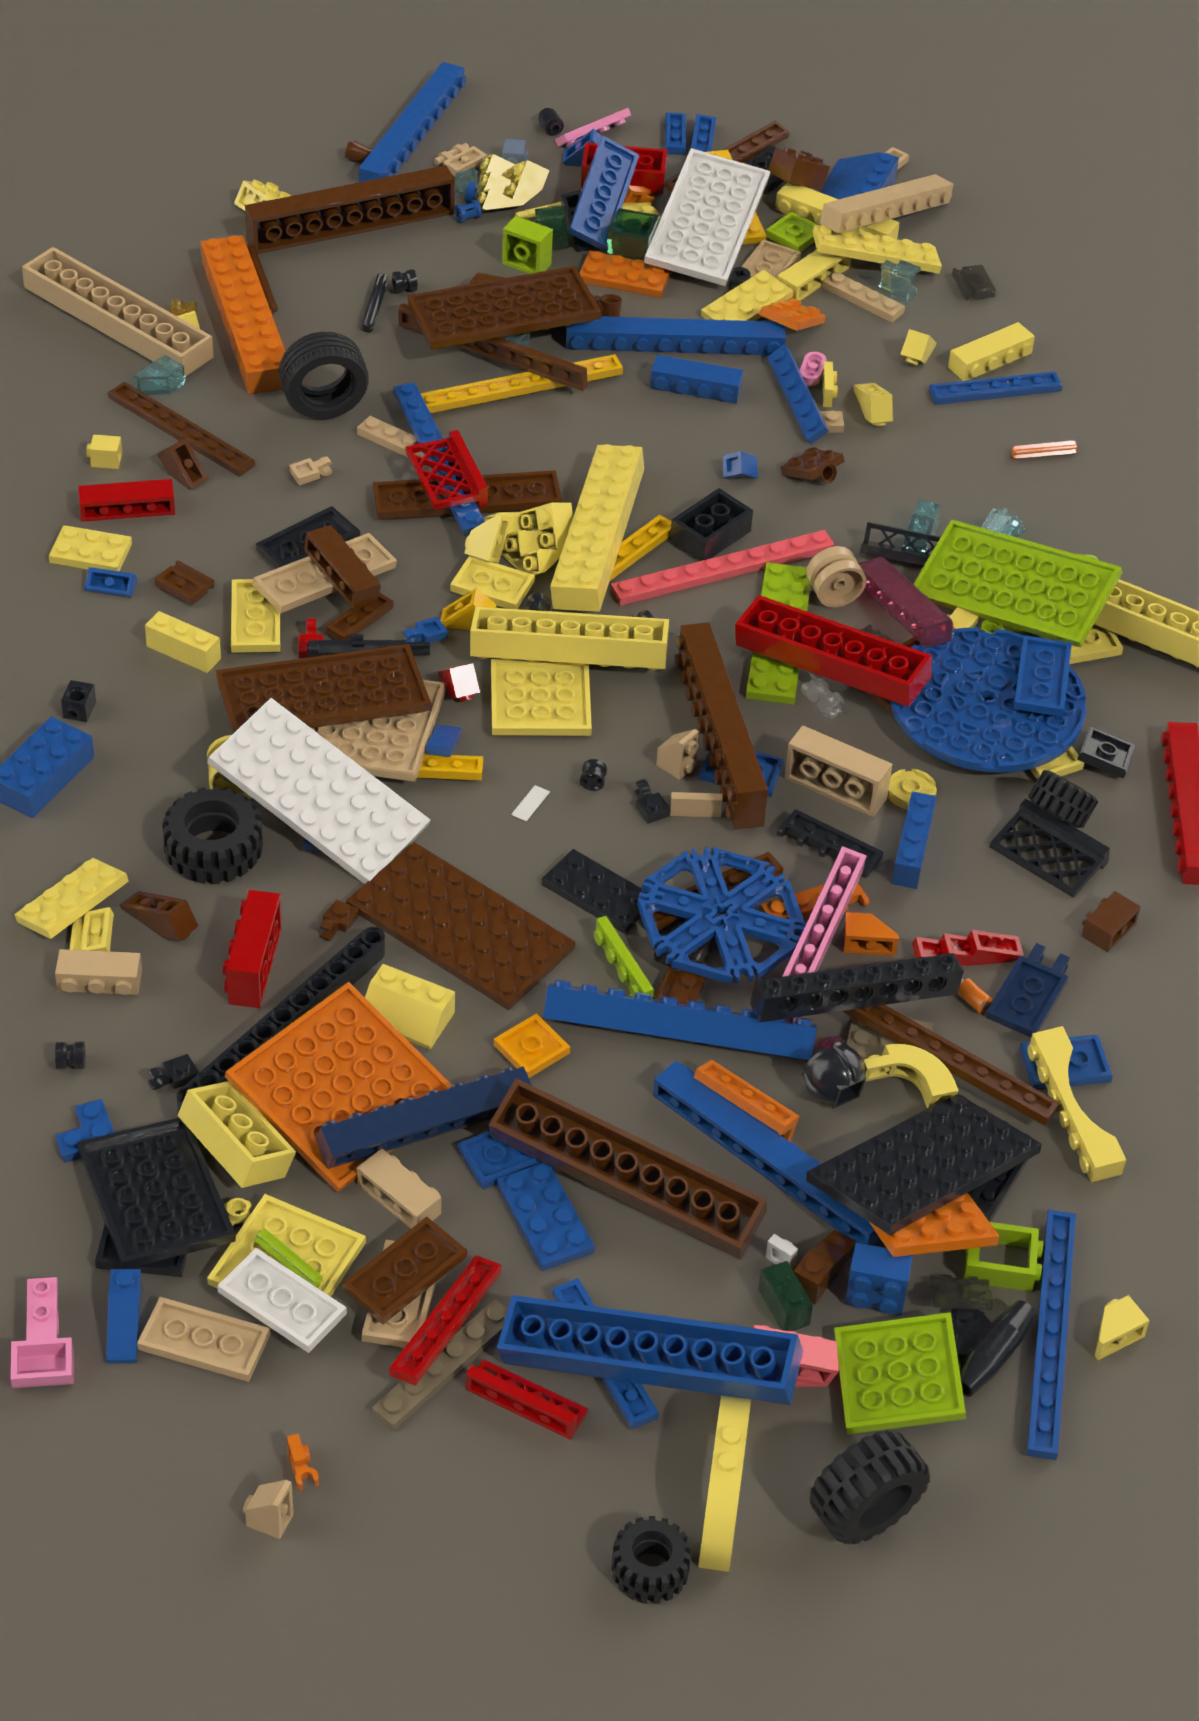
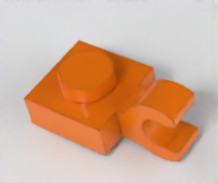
[623,186,656,205]
[287,1433,319,1491]

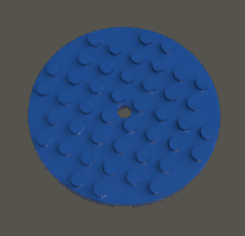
[890,627,1087,773]

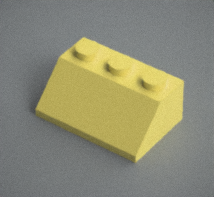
[365,964,455,1049]

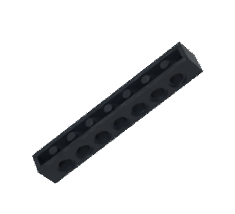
[750,953,964,1023]

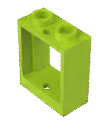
[963,1222,1043,1292]

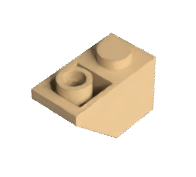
[656,729,699,780]

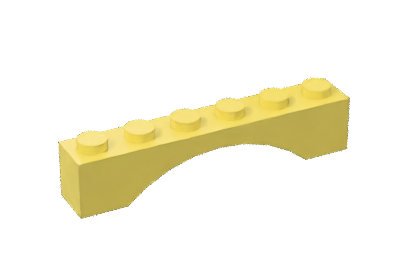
[1027,1026,1126,1182]

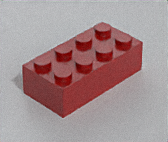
[581,143,667,195]
[223,889,282,1008]

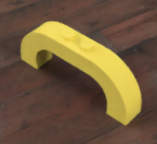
[698,1395,751,1572]

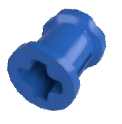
[455,199,482,223]

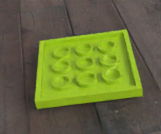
[834,1312,967,1435]

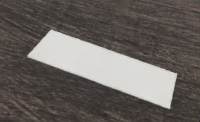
[511,785,550,821]

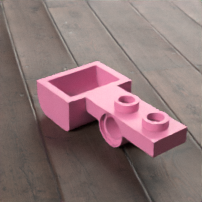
[11,1277,74,1389]

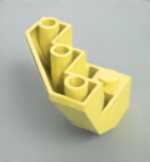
[477,154,550,212]
[483,503,573,575]

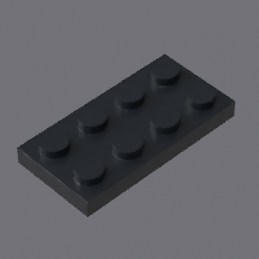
[256,506,360,569]
[542,849,648,934]

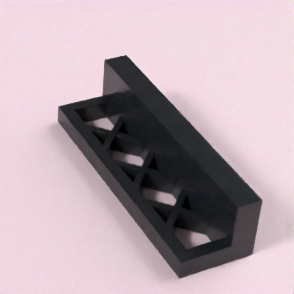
[860,522,941,566]

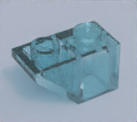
[981,507,1027,537]

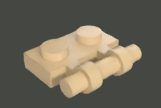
[433,143,487,177]

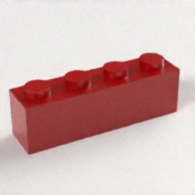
[78,479,175,522]

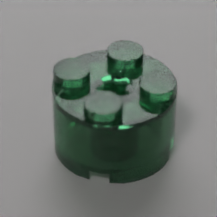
[535,205,569,250]

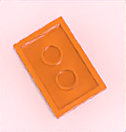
[759,298,826,331]

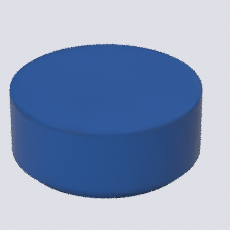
[465,181,477,203]

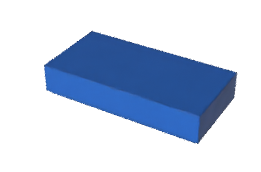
[426,724,462,757]

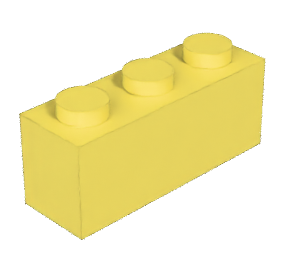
[145,611,221,673]

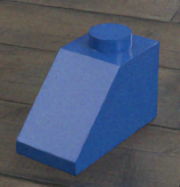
[562,128,602,166]

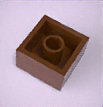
[768,146,830,190]

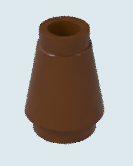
[345,141,373,162]

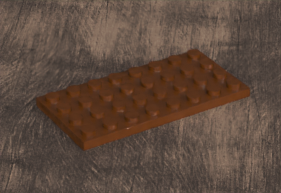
[407,266,601,350]
[215,644,431,734]
[346,842,576,1011]

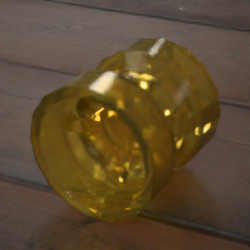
[170,298,197,316]

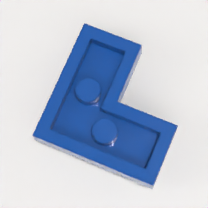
[55,1099,115,1163]

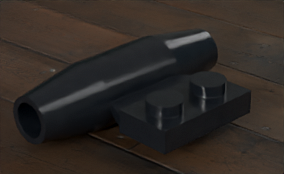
[951,1300,1035,1397]

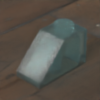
[133,355,185,395]
[903,499,942,552]

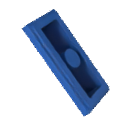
[84,567,138,597]

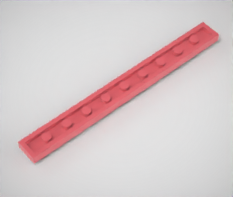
[611,530,835,606]

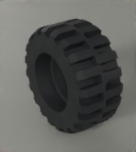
[162,787,263,884]
[810,1430,930,1545]

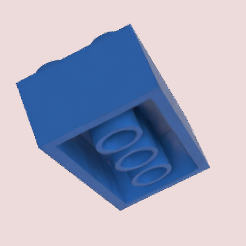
[0,716,94,818]

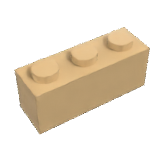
[55,949,142,995]
[357,1148,441,1228]

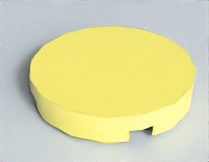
[888,769,937,810]

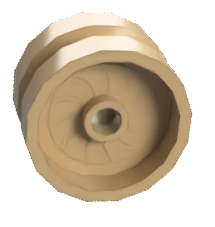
[806,546,867,608]

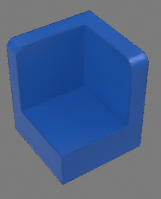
[723,451,758,479]

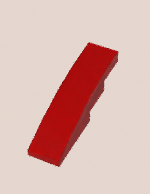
[912,930,1024,966]

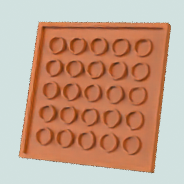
[225,982,452,1193]

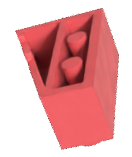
[753,1325,839,1387]

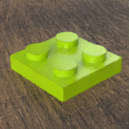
[766,211,817,252]

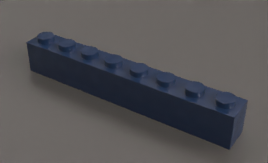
[316,1067,532,1169]

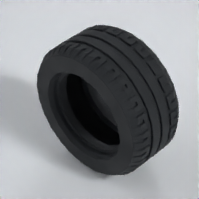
[279,331,369,419]

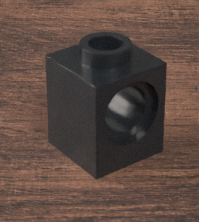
[61,680,96,722]

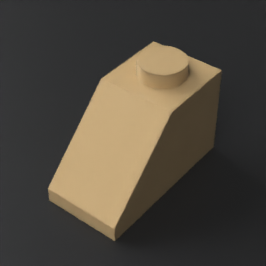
[243,1480,294,1539]

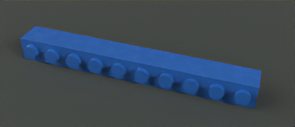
[359,62,466,182]
[566,316,786,355]
[543,980,817,1060]
[653,1060,880,1246]

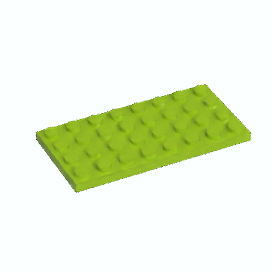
[909,519,1123,648]

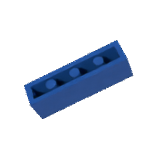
[650,355,744,404]
[892,791,937,889]

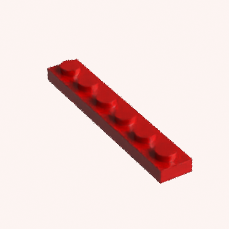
[389,1255,501,1386]

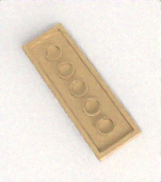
[252,533,397,614]

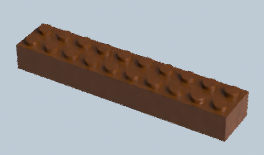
[245,165,455,254]
[675,622,768,830]
[489,1078,767,1259]

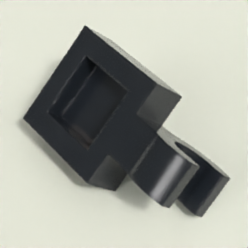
[634,779,671,824]
[148,1054,199,1090]

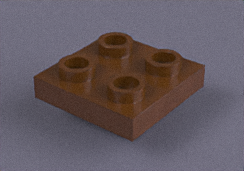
[780,447,845,483]

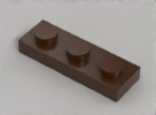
[326,592,394,640]

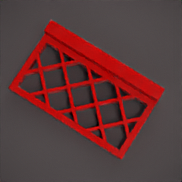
[405,430,488,510]

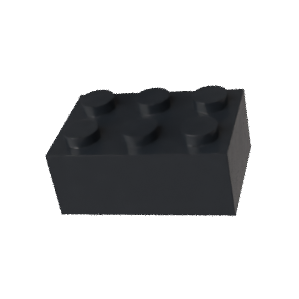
[670,488,753,561]

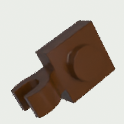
[320,899,359,941]

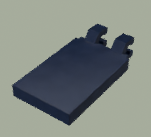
[986,943,1070,1038]

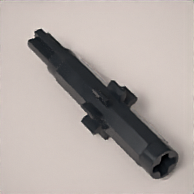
[307,634,430,658]

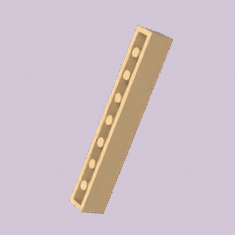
[820,174,954,233]

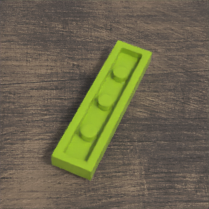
[594,916,654,999]

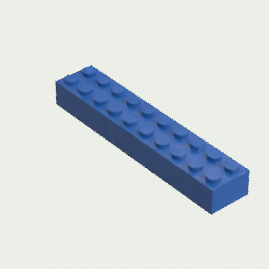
[497,1295,803,1405]

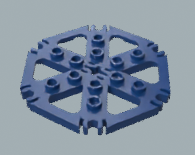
[637,847,806,984]

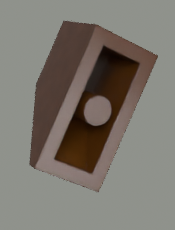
[157,438,209,490]

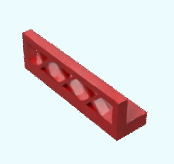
[466,1359,588,1440]

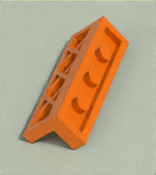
[693,1059,800,1142]

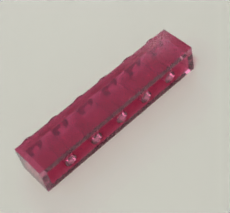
[858,556,953,648]

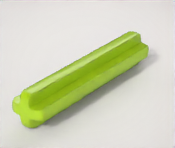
[254,1229,323,1288]

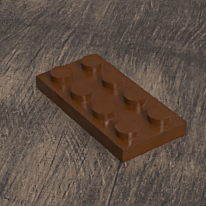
[342,1217,467,1325]

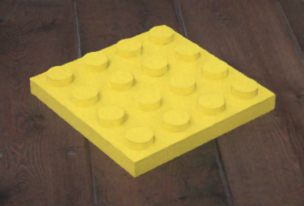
[491,659,592,736]
[207,1194,366,1297]

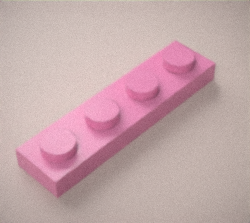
[555,108,631,147]

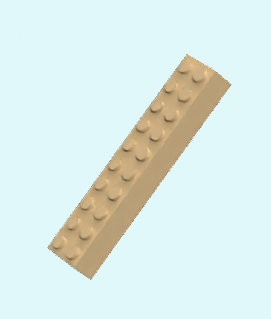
[22,247,214,378]

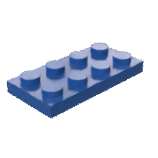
[1013,635,1072,717]
[497,1163,595,1271]

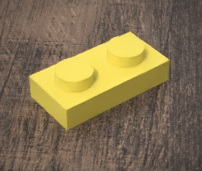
[822,361,838,407]

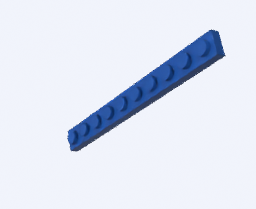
[393,382,485,536]
[1026,1209,1076,1460]

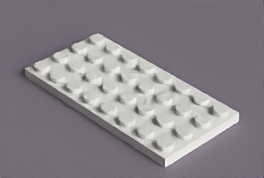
[644,148,770,286]
[207,698,430,884]

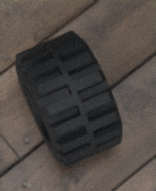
[1028,770,1099,828]
[612,1516,691,1604]

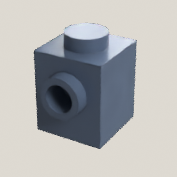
[502,138,529,164]

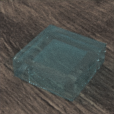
[456,167,477,194]

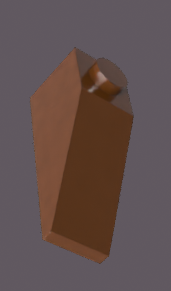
[120,891,198,941]
[791,1230,858,1304]

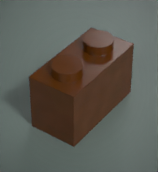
[1082,891,1141,953]

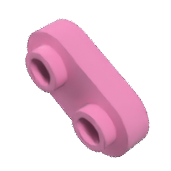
[800,352,826,386]

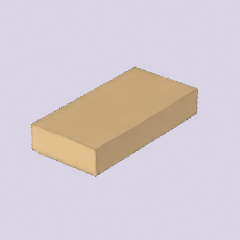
[670,792,723,818]

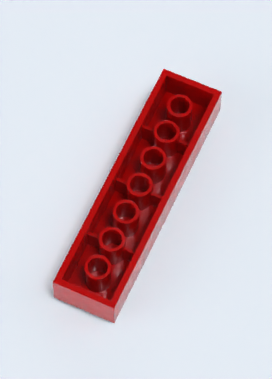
[735,595,932,707]

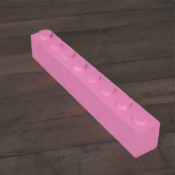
[782,846,866,1021]

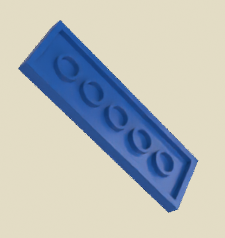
[567,136,639,252]

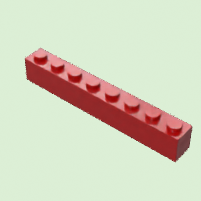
[1160,722,1199,885]

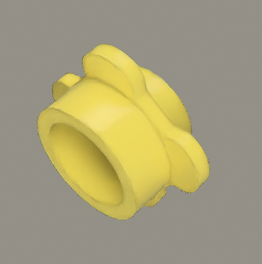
[224,1198,252,1226]

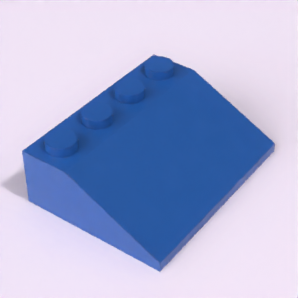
[820,152,899,199]

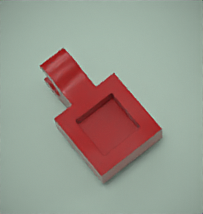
[299,618,324,658]

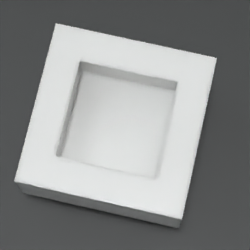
[766,1234,798,1273]

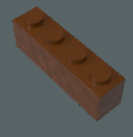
[304,525,381,609]

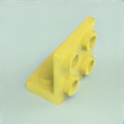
[234,180,291,211]

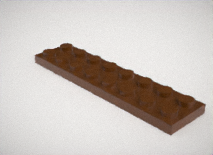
[373,470,562,520]

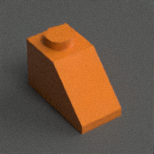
[843,912,899,956]

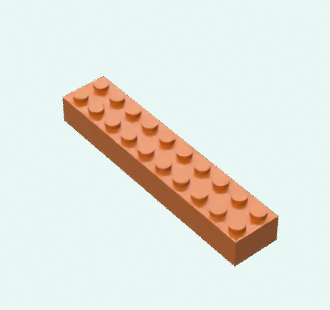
[201,235,286,394]

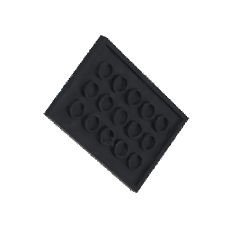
[77,1118,236,1269]

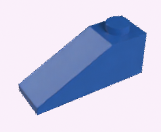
[106,1269,143,1363]

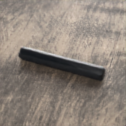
[362,273,388,332]

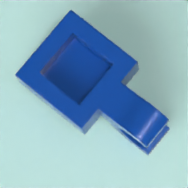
[404,616,448,643]

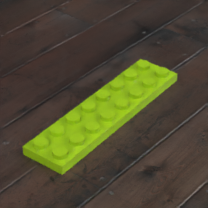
[746,562,811,705]

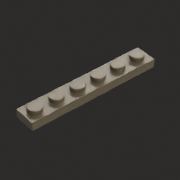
[372,1299,508,1431]

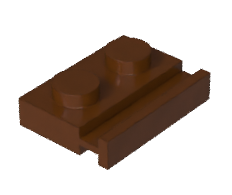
[155,560,215,605]
[654,966,706,1004]

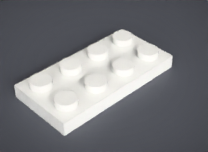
[218,1248,347,1353]

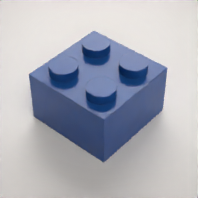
[845,1243,913,1315]

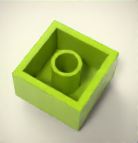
[502,216,553,274]

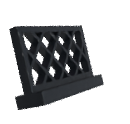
[989,798,1110,898]

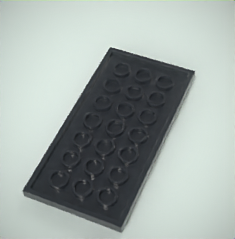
[806,1093,1042,1235]

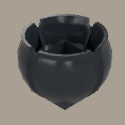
[801,1042,866,1109]

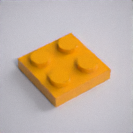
[494,1013,570,1078]

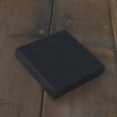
[1077,727,1136,779]

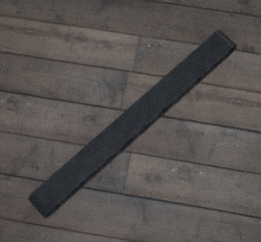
[177,927,385,1113]

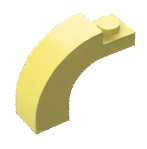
[863,1044,959,1109]

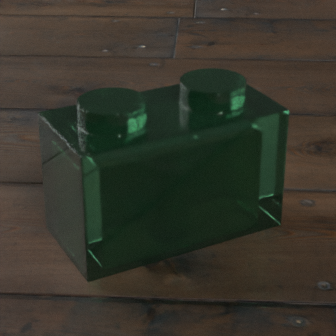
[758,1261,813,1331]

